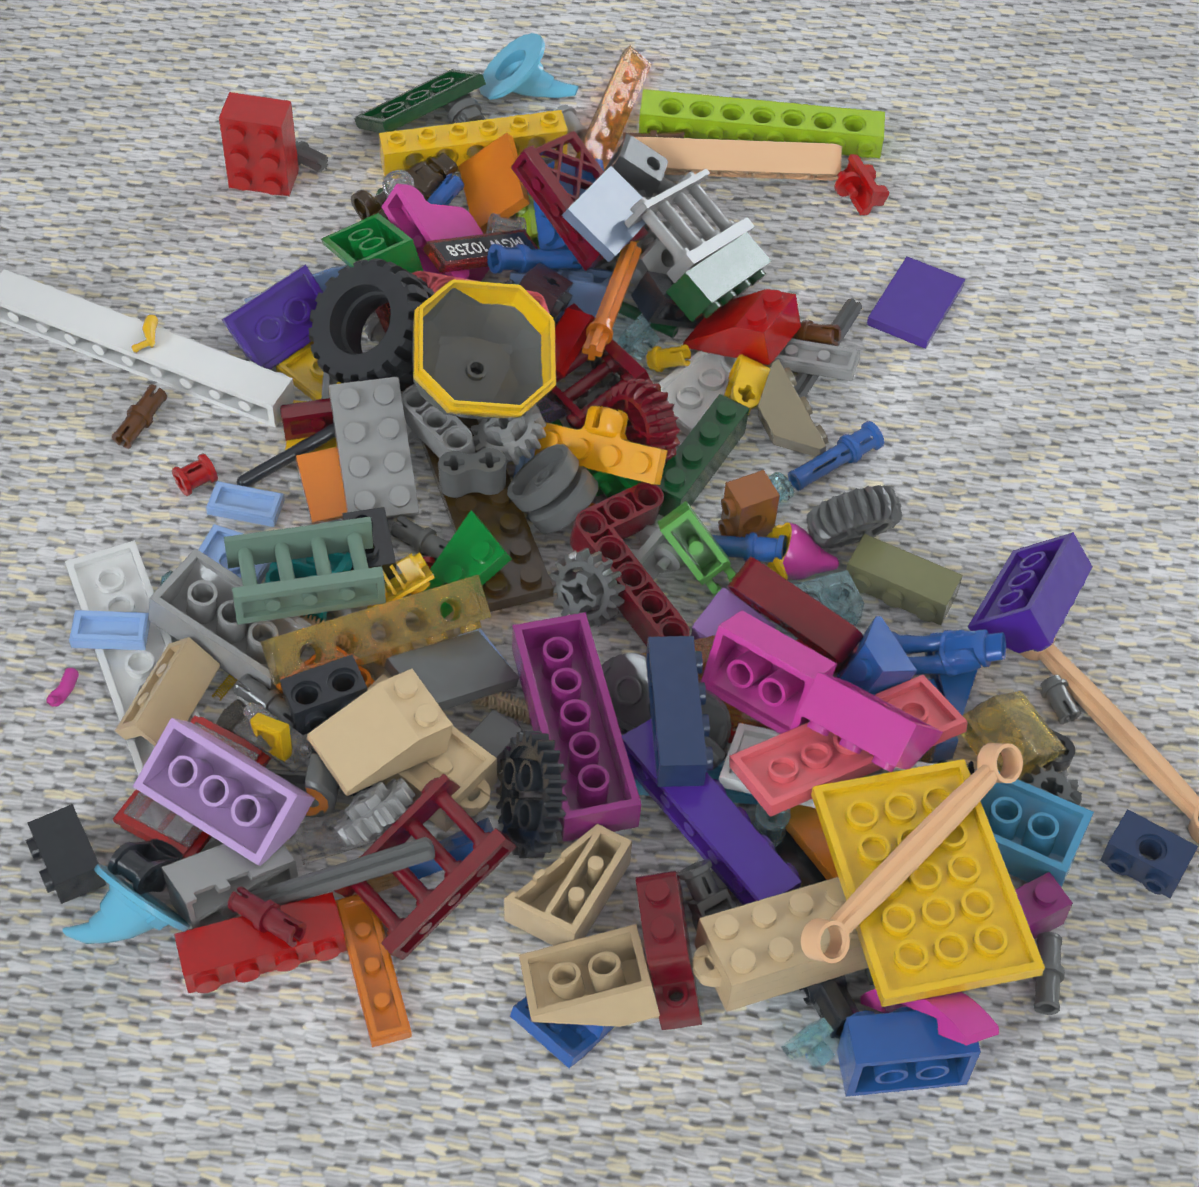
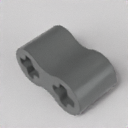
[438,448,506,498]

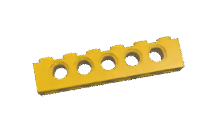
[379,110,568,181]

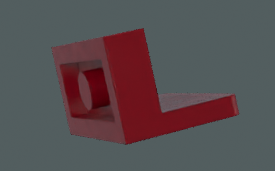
[280,398,334,441]

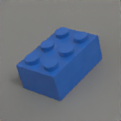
[837,1007,981,1097]

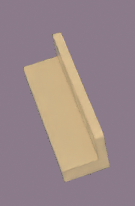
[115,637,220,746]

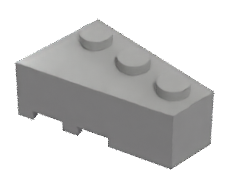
[162,844,298,930]

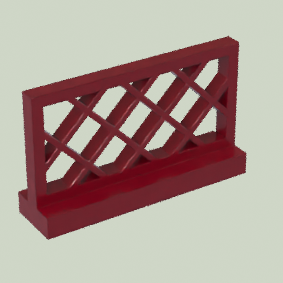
[511,131,648,271]

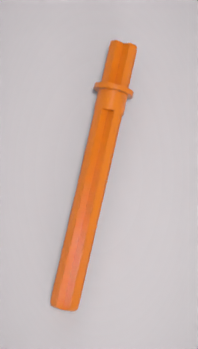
[582,241,642,361]

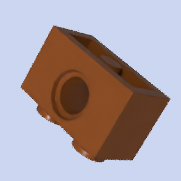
[718,470,780,537]

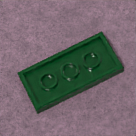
[354,69,486,133]

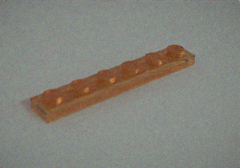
[575,45,652,169]

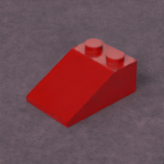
[683,289,801,365]

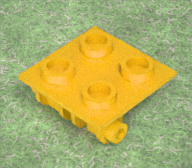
[367,552,435,616]

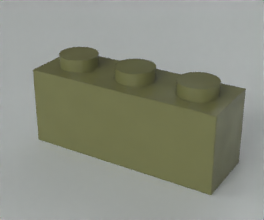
[843,533,963,625]

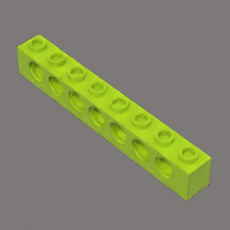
[639,89,885,159]

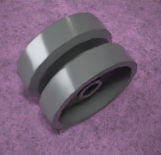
[507,444,598,534]

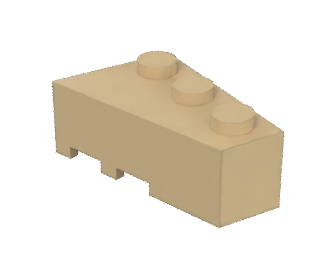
[504,824,632,946]

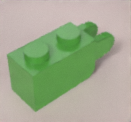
[658,501,737,596]

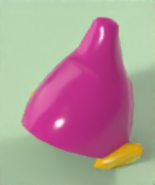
[767,522,839,580]

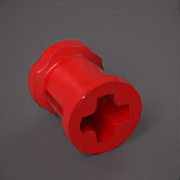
[172,453,218,496]

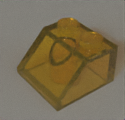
[961,691,1066,780]

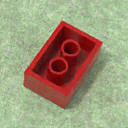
[219,92,299,197]

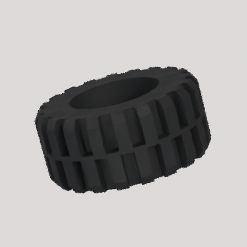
[309,258,434,391]

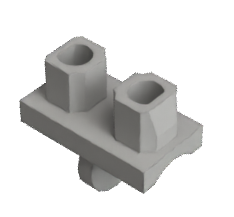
[629,525,684,580]

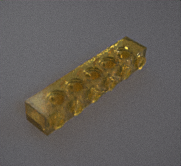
[260,575,491,685]

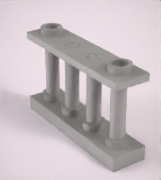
[624,169,755,283]

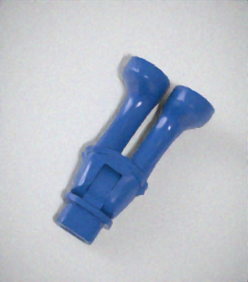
[891,630,1006,677]

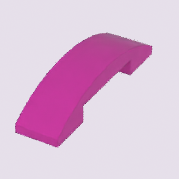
[860,989,999,1045]

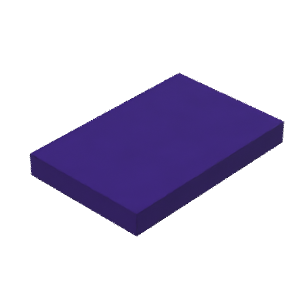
[867,256,965,349]
[221,264,323,370]

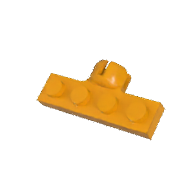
[534,406,667,485]

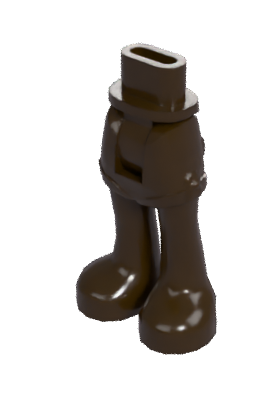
[351,153,458,221]

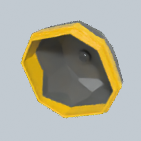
[412,279,556,419]

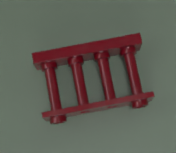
[546,303,650,429]
[334,773,517,960]

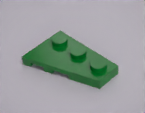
[407,510,512,631]

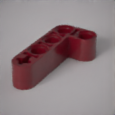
[727,557,864,666]

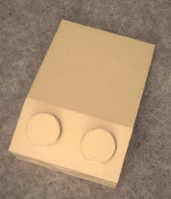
[307,669,453,796]
[519,924,660,1027]

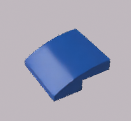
[510,996,615,1069]

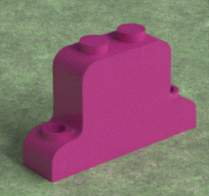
[382,184,490,282]

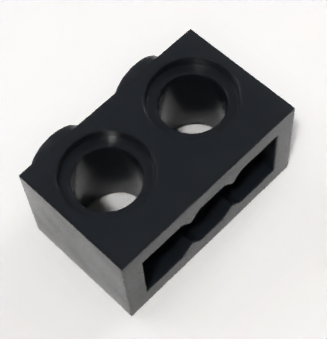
[280,654,368,736]

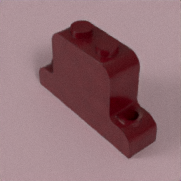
[636,870,702,1030]

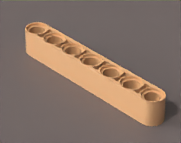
[634,137,842,181]

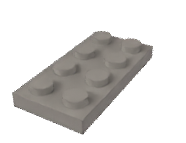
[328,377,419,519]

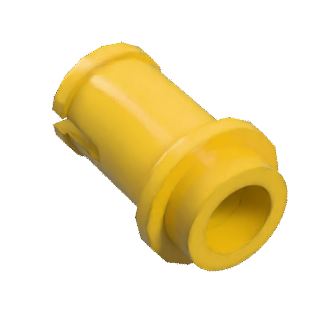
[646,345,691,372]

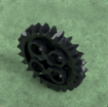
[496,731,567,858]

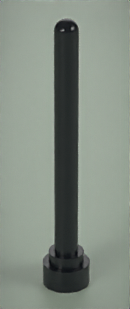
[237,423,336,487]

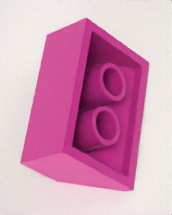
[701,611,837,734]
[798,672,943,772]

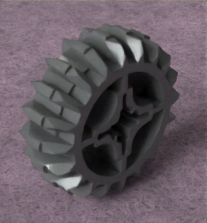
[806,485,903,549]

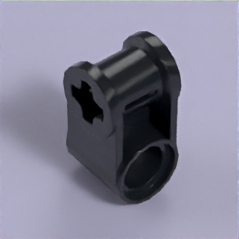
[108,839,183,895]

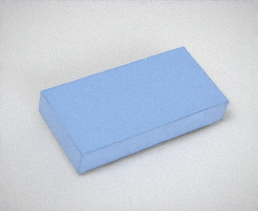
[206,481,285,527]
[69,610,150,650]

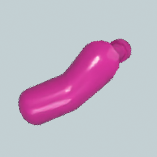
[46,667,79,707]

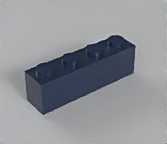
[646,636,713,787]

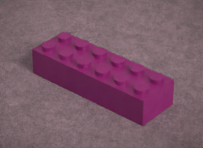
[512,612,642,842]

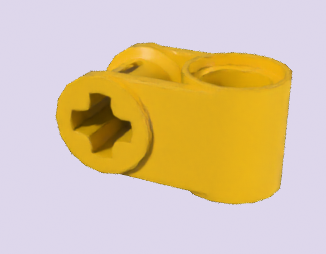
[724,354,771,415]

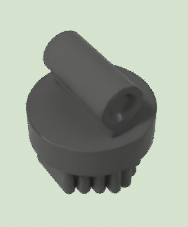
[444,94,485,124]

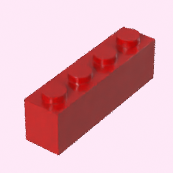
[174,892,347,994]

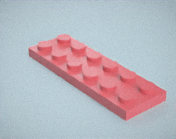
[729,675,967,817]

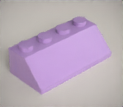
[133,718,315,866]

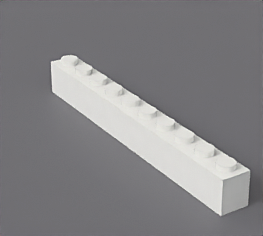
[0,269,295,428]

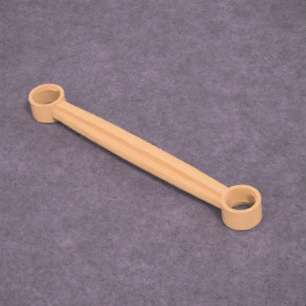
[1020,636,1199,844]
[801,743,1023,963]

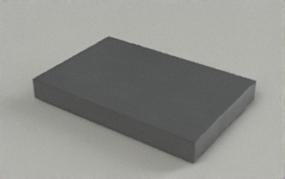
[384,631,519,710]

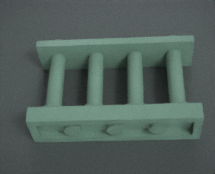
[224,517,386,625]

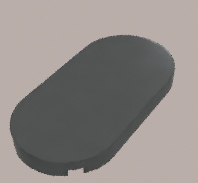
[601,653,731,749]

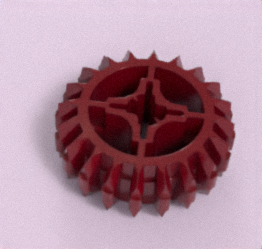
[603,378,681,466]

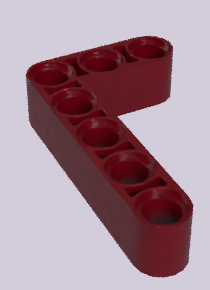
[570,482,690,647]

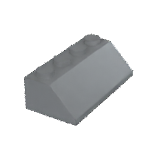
[149,548,316,690]

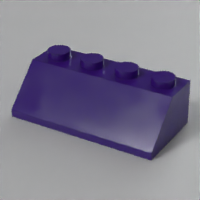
[968,532,1093,653]

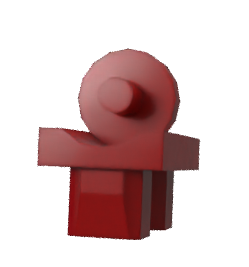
[834,154,890,215]

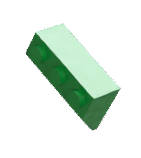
[321,213,423,273]

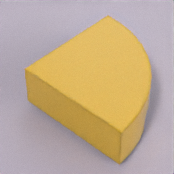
[250,713,293,762]

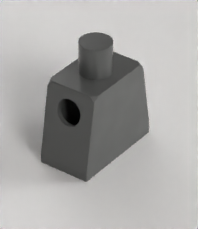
[604,134,677,197]

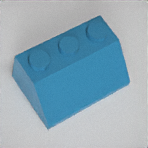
[981,771,1094,888]

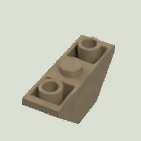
[758,359,829,457]

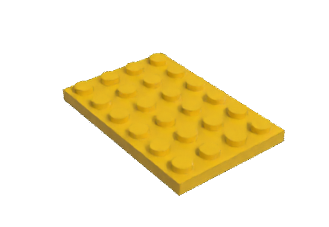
[811,759,1045,1007]

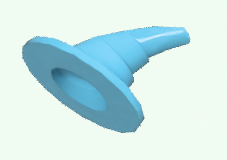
[479,33,578,100]
[63,864,190,944]

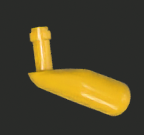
[131,314,158,353]

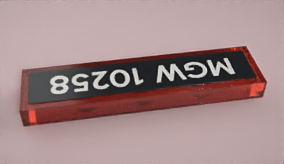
[423,229,539,273]

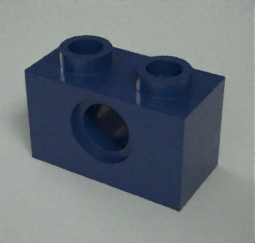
[1100,809,1198,899]

